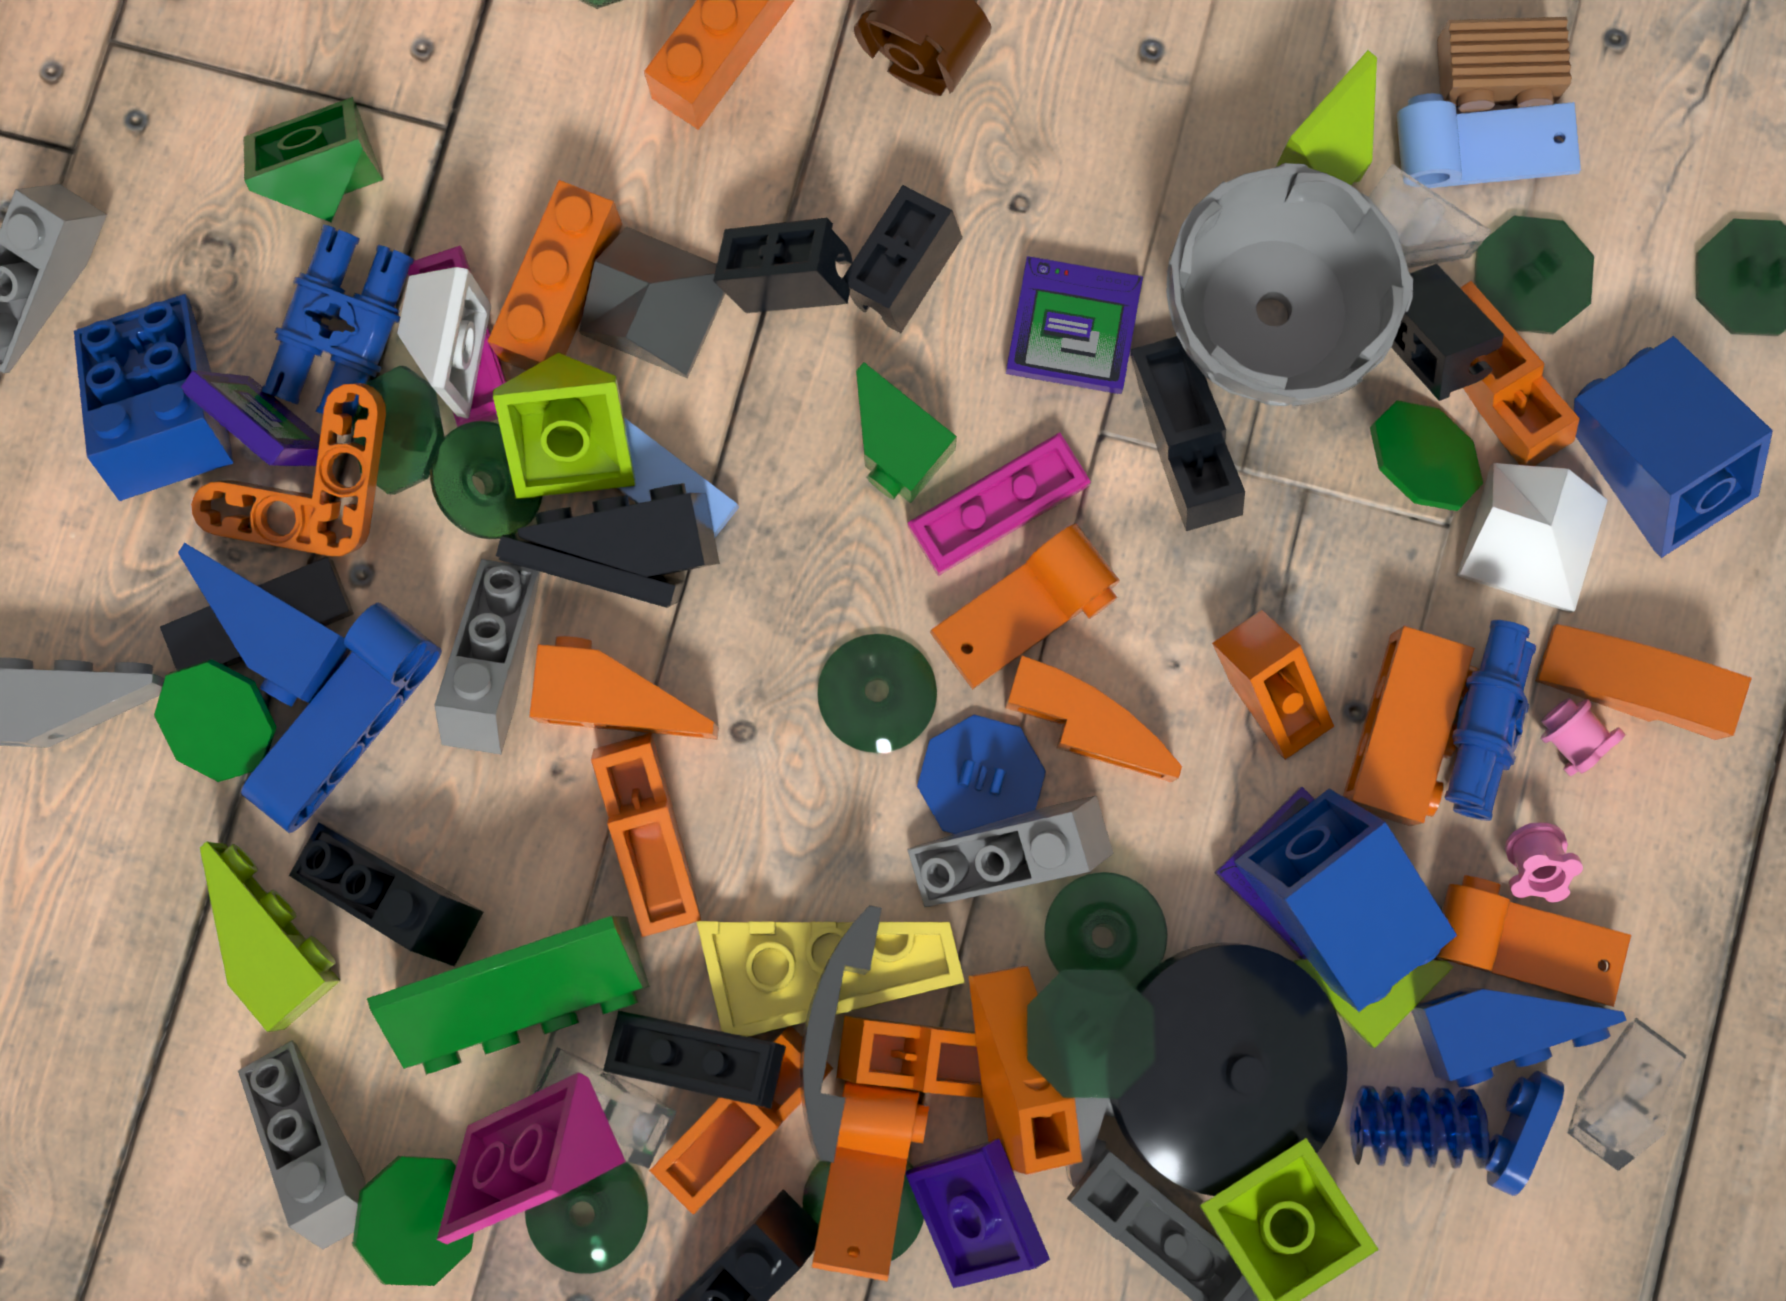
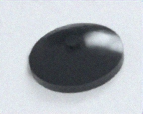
[1107,942,1348,1196]

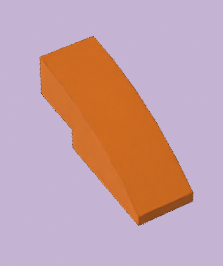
[1460,281,1580,466]
[1535,624,1752,740]
[1005,656,1182,783]
[591,732,701,937]
[836,1016,983,1098]
[649,1026,833,1215]

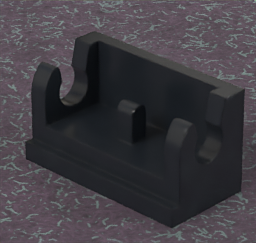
[843,185,962,333]
[713,217,853,313]
[1391,263,1504,401]

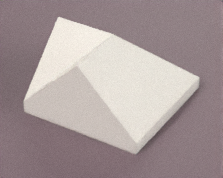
[397,267,492,418]
[1457,463,1608,613]

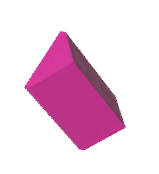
[436,1072,626,1244]

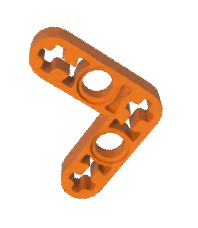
[191,383,386,556]

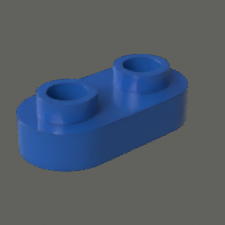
[1481,1071,1564,1196]

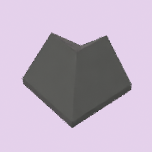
[579,227,726,379]

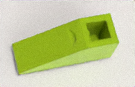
[200,842,341,1032]

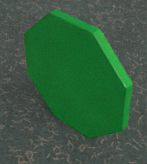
[1370,400,1483,511]
[154,659,277,782]
[352,1156,474,1286]

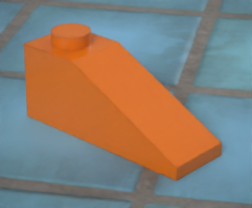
[529,636,719,740]

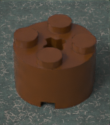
[854,0,992,96]

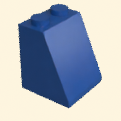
[1574,336,1773,558]
[1234,788,1457,1012]

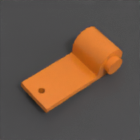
[930,523,1120,690]
[1436,875,1631,1007]
[812,1080,929,1281]

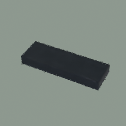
[496,533,686,608]
[160,557,354,670]
[603,1010,786,1109]

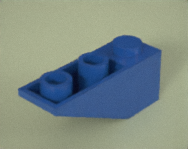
[1411,987,1627,1087]

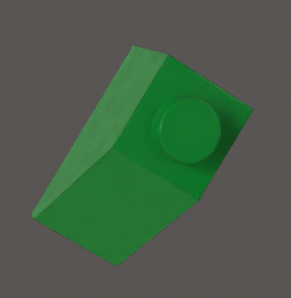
[856,362,957,503]

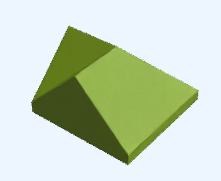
[1276,50,1377,185]
[493,352,636,499]
[1200,1138,1379,1301]

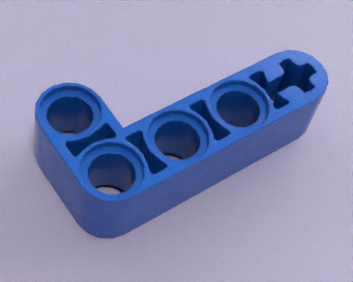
[241,603,442,833]

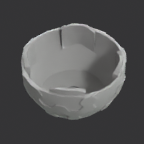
[1166,163,1413,406]

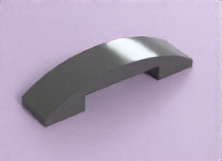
[800,905,882,1163]
[1067,1148,1259,1301]

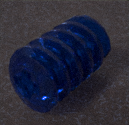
[1350,1085,1490,1169]

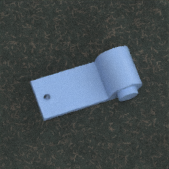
[1397,93,1581,189]

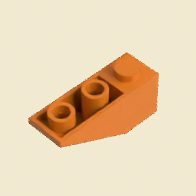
[968,966,1082,1175]

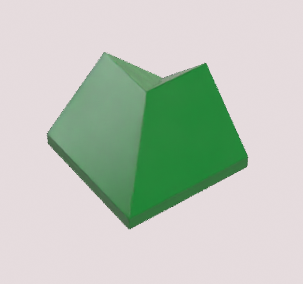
[243,97,383,222]

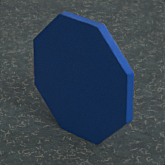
[917,715,1046,834]

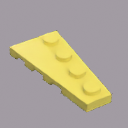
[696,921,965,1037]

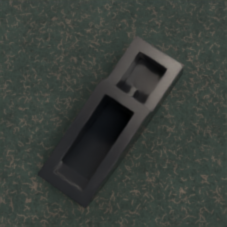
[1131,336,1245,531]

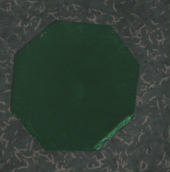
[1474,216,1594,335]
[1696,219,1786,336]
[352,366,444,495]
[1027,969,1154,1099]

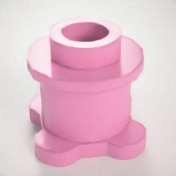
[1540,698,1626,776]
[1505,823,1583,902]

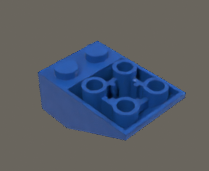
[74,293,234,501]

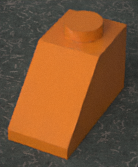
[1212,610,1334,760]

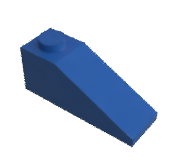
[178,543,351,707]

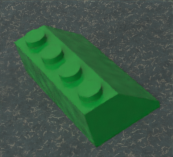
[367,915,649,1075]

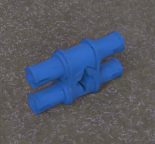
[261,224,414,425]
[1444,620,1536,821]

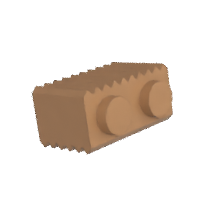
[1437,17,1572,113]

